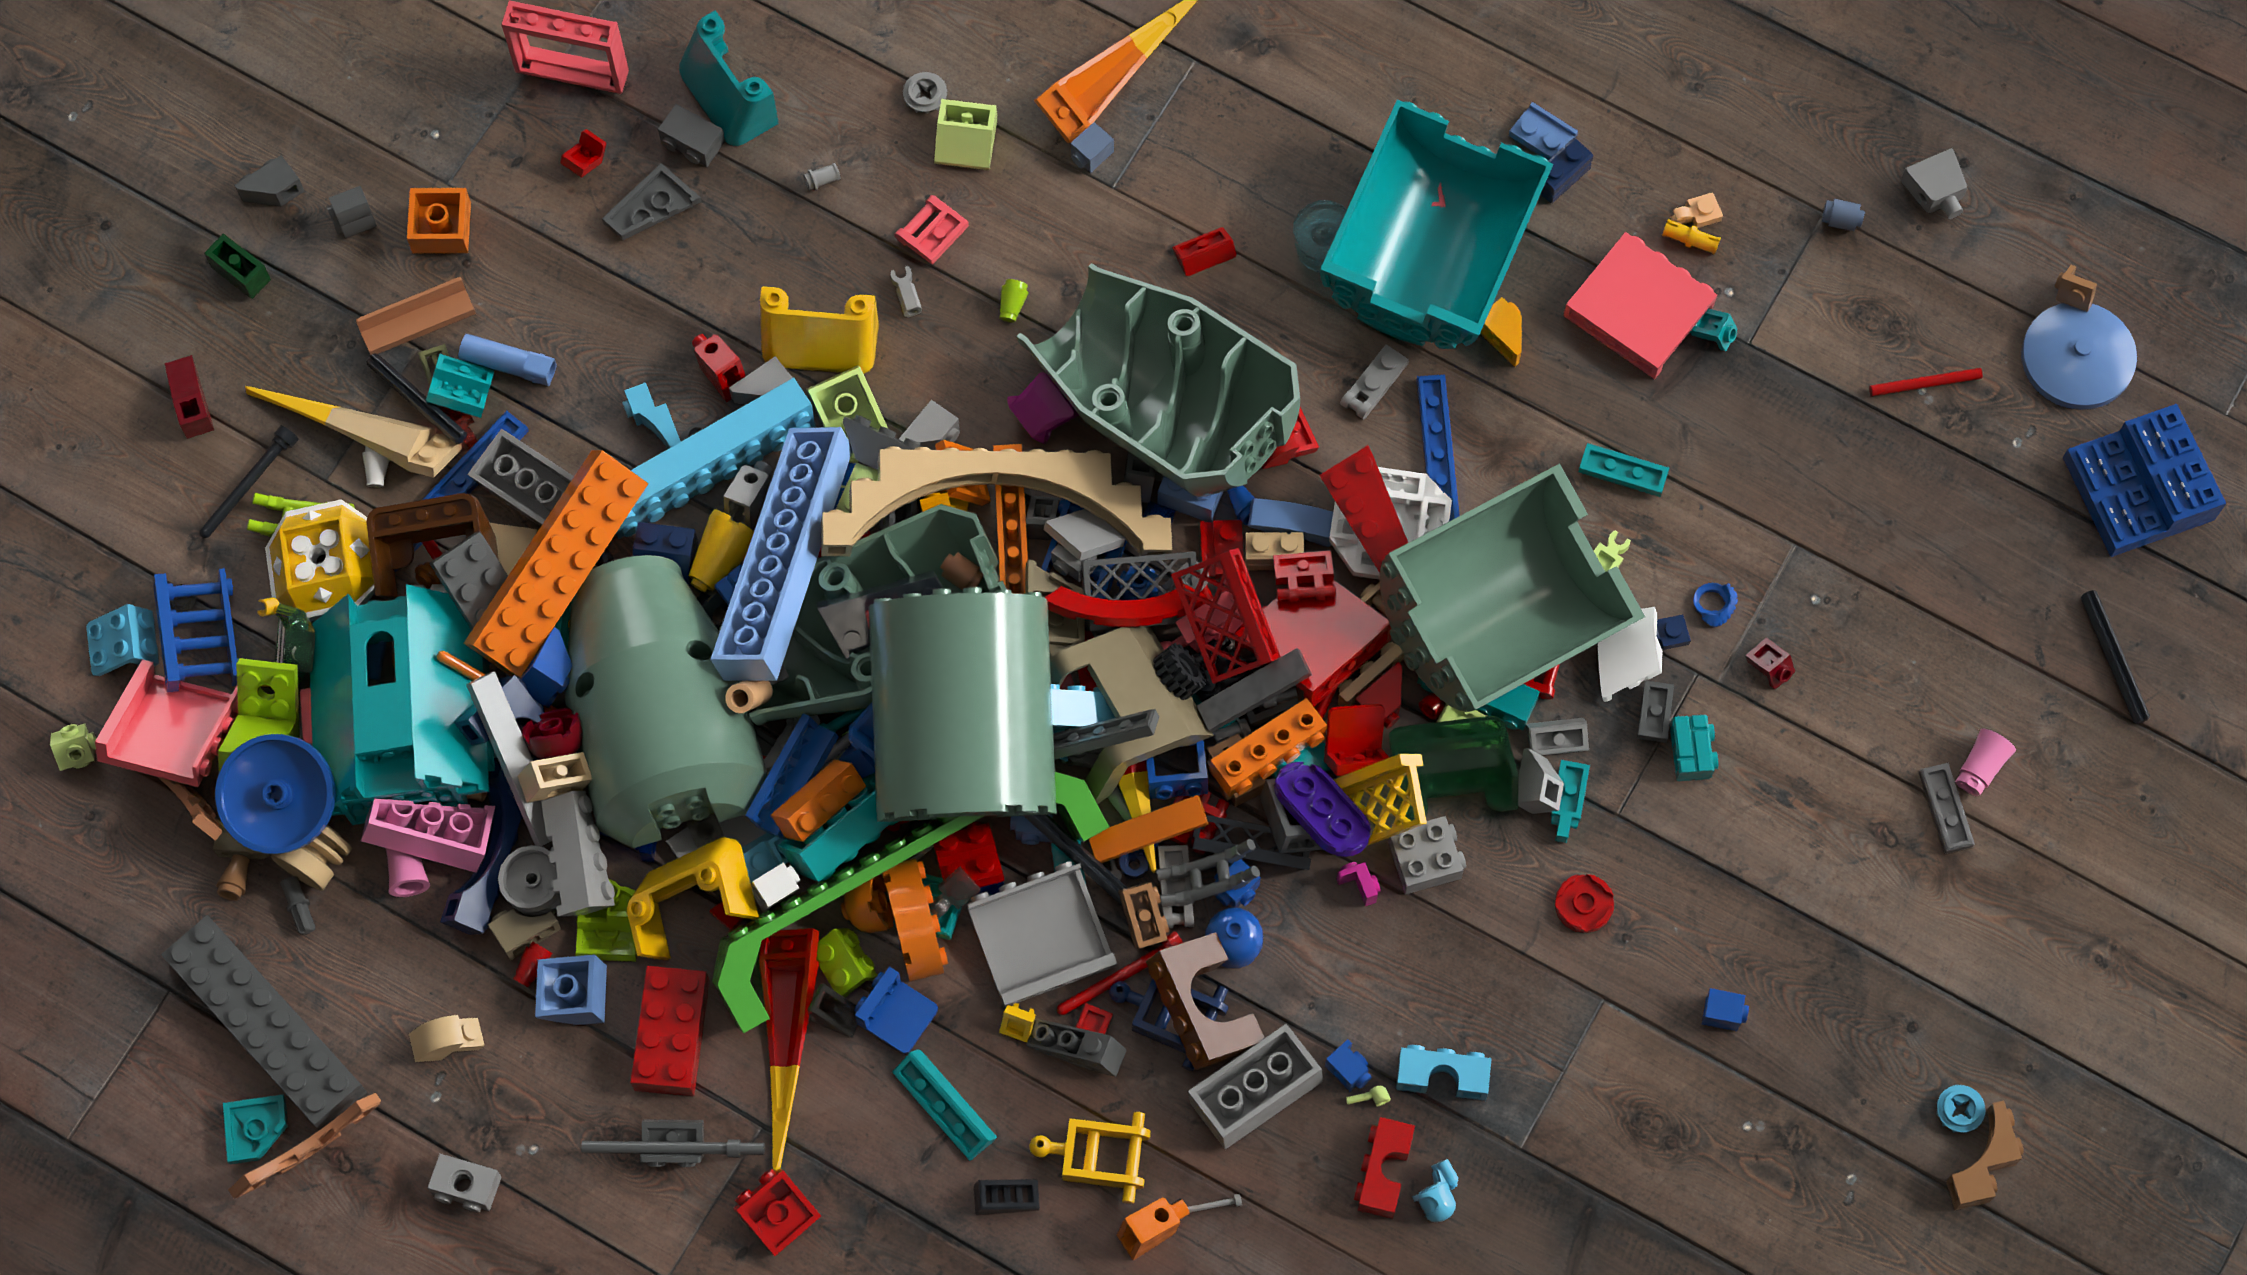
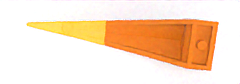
[1034,0,1198,144]

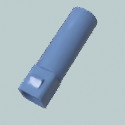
[458,334,557,386]

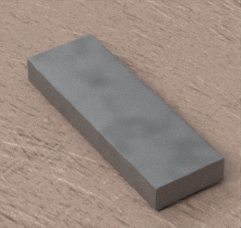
[1919,763,1975,854]

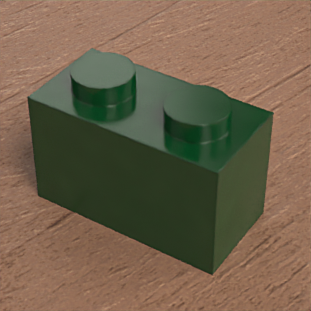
[204,233,271,299]

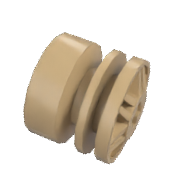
[271,825,352,891]

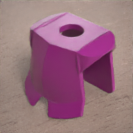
[1007,372,1079,444]

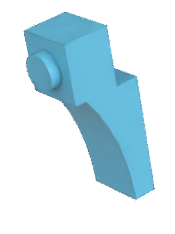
[622,383,681,449]

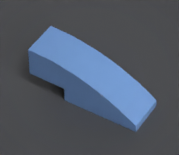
[1248,498,1333,547]

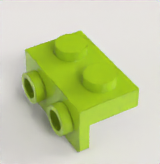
[816,928,877,998]

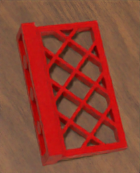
[1171,548,1280,684]

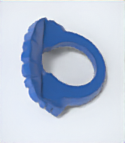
[1693,583,1738,627]

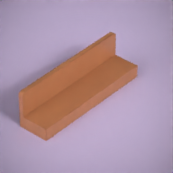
[355,277,476,355]

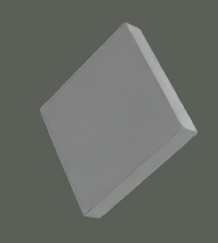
[1044,509,1126,561]

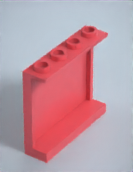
[1563,232,1717,379]
[95,659,238,787]

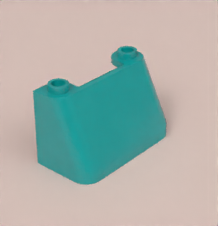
[679,10,779,146]

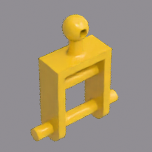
[1029,1112,1151,1204]

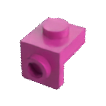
[1336,862,1381,906]

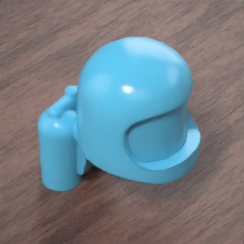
[1412,1159,1458,1222]

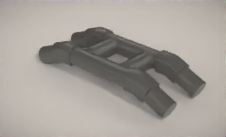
[1156,839,1260,907]

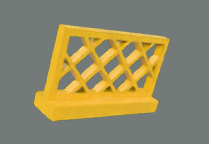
[1334,754,1427,845]

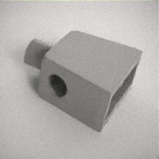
[1901,148,1967,219]
[723,461,772,530]

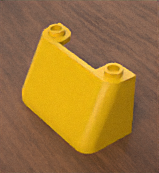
[760,286,879,374]

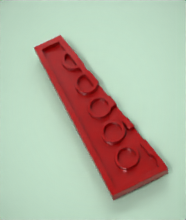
[1319,445,1409,573]

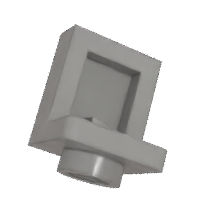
[1051,544,1097,582]

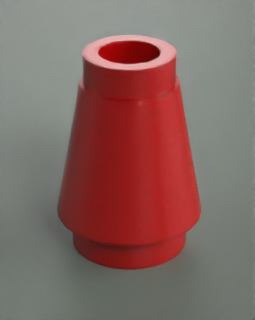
[513,941,553,987]

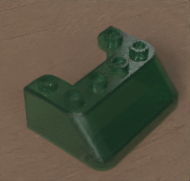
[1389,716,1519,821]

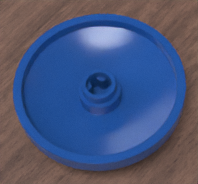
[215,734,336,854]

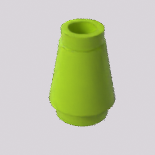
[999,279,1029,323]

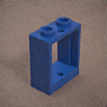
[1146,740,1208,800]

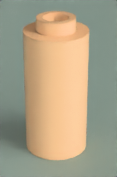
[725,680,773,713]

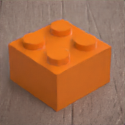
[407,188,471,253]

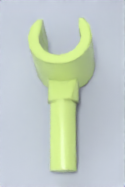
[1346,1085,1391,1107]

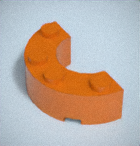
[882,858,948,982]

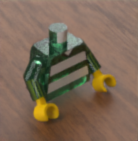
[257,597,315,687]

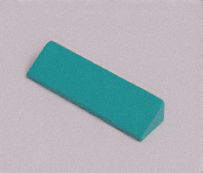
[892,1050,997,1161]

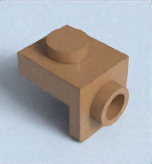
[2055,265,2097,312]

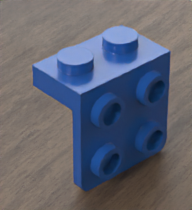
[854,966,938,1054]

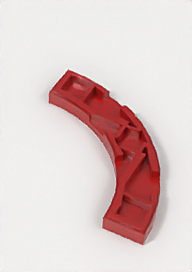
[1045,584,1207,627]

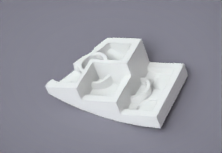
[1598,607,1662,702]

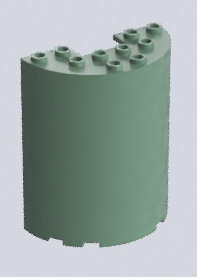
[1380,463,1645,712]
[869,587,1057,822]

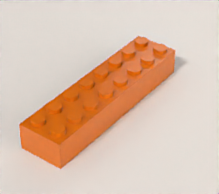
[463,450,649,678]

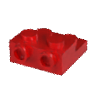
[933,822,1005,896]
[733,1168,821,1256]

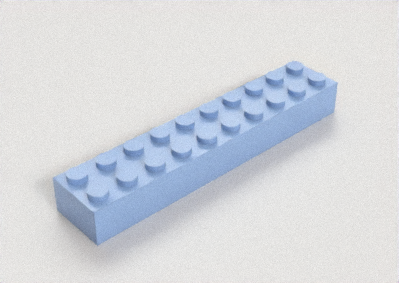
[710,427,853,681]

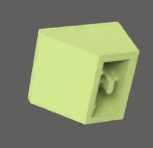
[934,99,997,170]

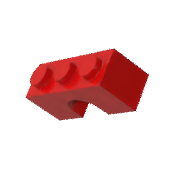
[1354,1117,1415,1219]

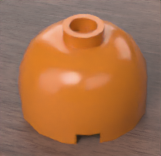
[841,874,894,933]

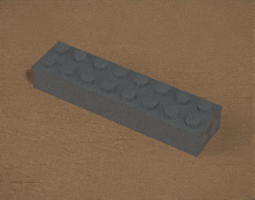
[161,915,367,1131]

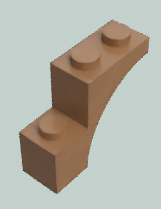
[1946,1101,2024,1210]

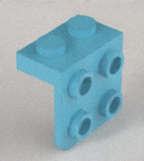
[86,604,159,676]

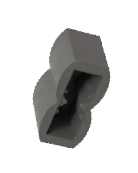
[326,186,377,238]

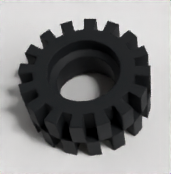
[1153,643,1206,700]

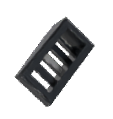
[974,1179,1040,1215]

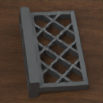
[1081,551,1198,631]

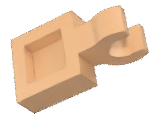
[1670,192,1723,228]

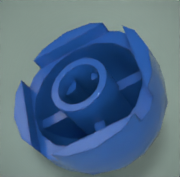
[1205,907,1263,968]

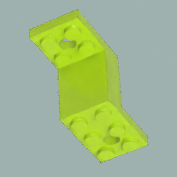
[218,658,300,772]

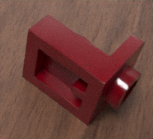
[1745,637,1795,689]

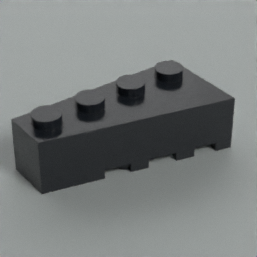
[817,570,944,659]

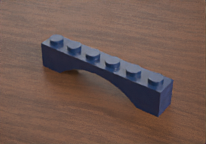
[440,757,523,935]

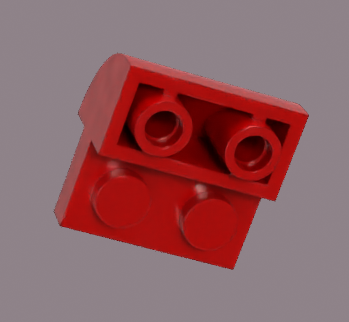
[1262,407,1319,469]

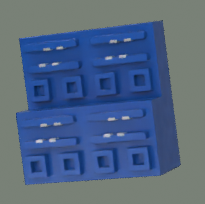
[2063,404,2226,557]

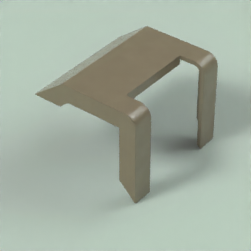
[1050,626,1214,804]

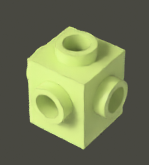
[50,724,96,771]

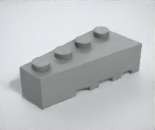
[541,791,615,917]

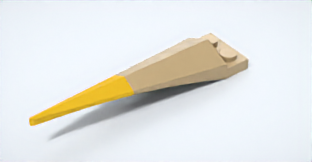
[245,386,462,478]

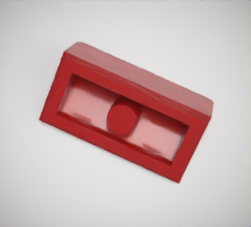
[1172,227,1237,276]

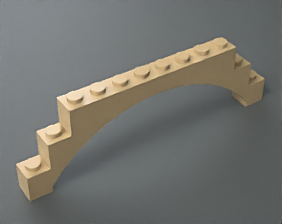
[821,446,1172,561]

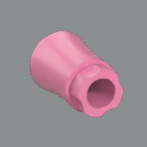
[1955,729,2016,797]
[386,848,430,897]

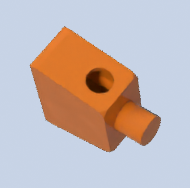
[1117,1197,1190,1260]

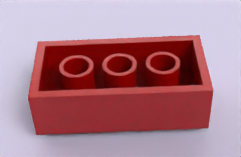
[631,966,710,1097]

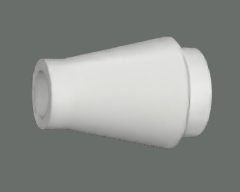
[362,446,390,488]

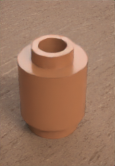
[940,552,984,591]

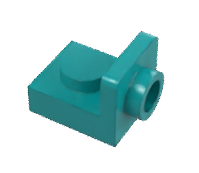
[1690,309,1737,351]

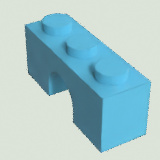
[1396,1045,1492,1101]

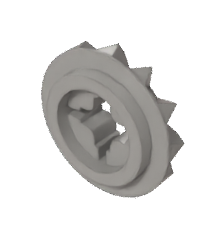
[903,72,947,114]

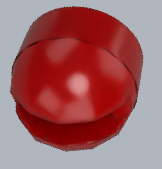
[1419,693,1445,719]

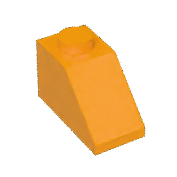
[1480,297,1522,367]

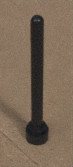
[200,425,299,538]

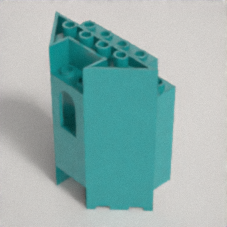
[308,584,495,825]

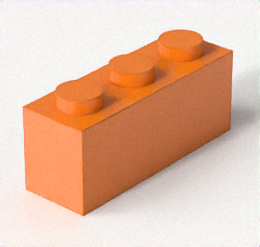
[771,759,866,842]

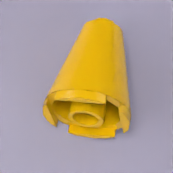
[688,509,754,593]

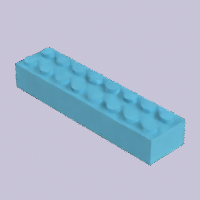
[616,378,816,539]

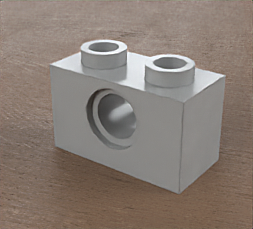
[428,1154,501,1213]

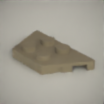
[1025,560,1085,659]

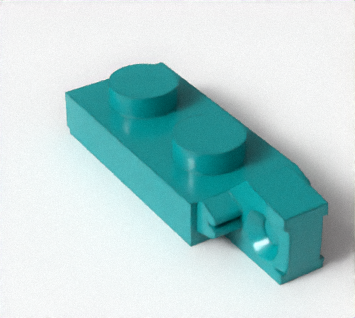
[1551,760,1590,843]

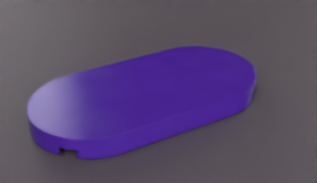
[1274,762,1371,857]

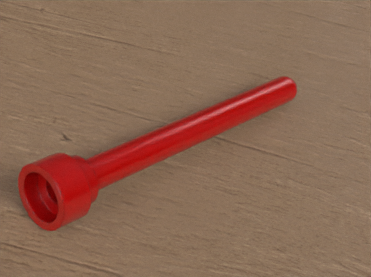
[1056,931,1183,1015]

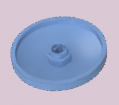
[2021,303,2137,410]

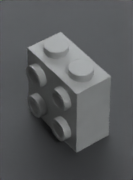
[1387,816,1466,895]

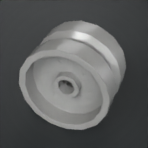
[498,845,561,917]

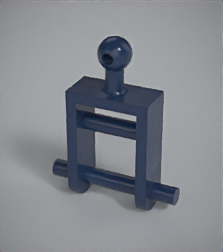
[1109,978,1229,1071]

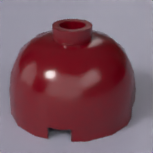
[522,708,583,760]

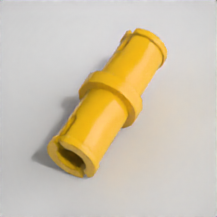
[1662,219,1721,255]

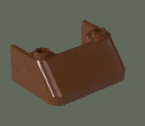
[366,493,499,599]

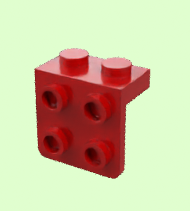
[1324,704,1390,777]

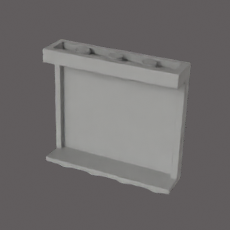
[967,861,1117,1008]

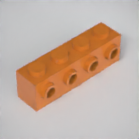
[1209,698,1327,797]

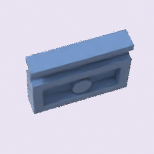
[1509,102,1578,161]

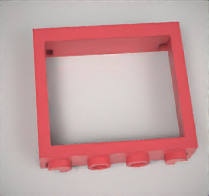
[501,0,629,94]

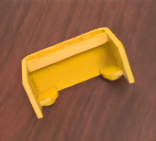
[627,837,759,960]

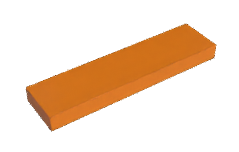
[1089,795,1208,863]

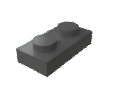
[1637,680,1674,743]

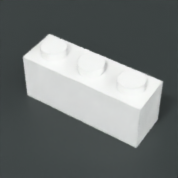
[751,862,800,912]

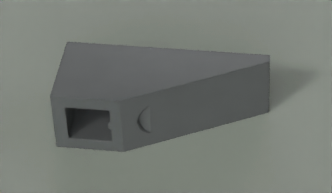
[1026,1018,1127,1077]

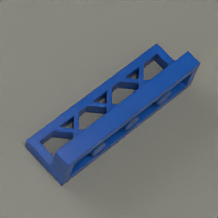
[745,713,839,839]

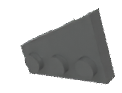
[602,163,702,240]

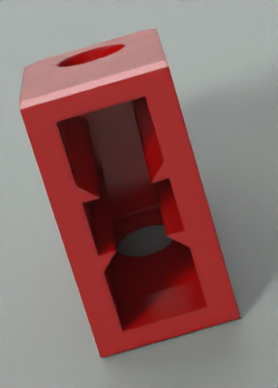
[692,334,746,402]

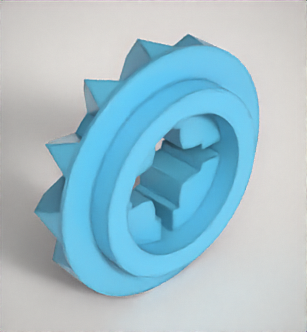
[1937,1085,1986,1133]

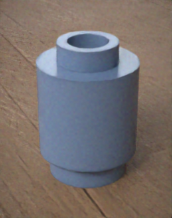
[1822,199,1865,231]

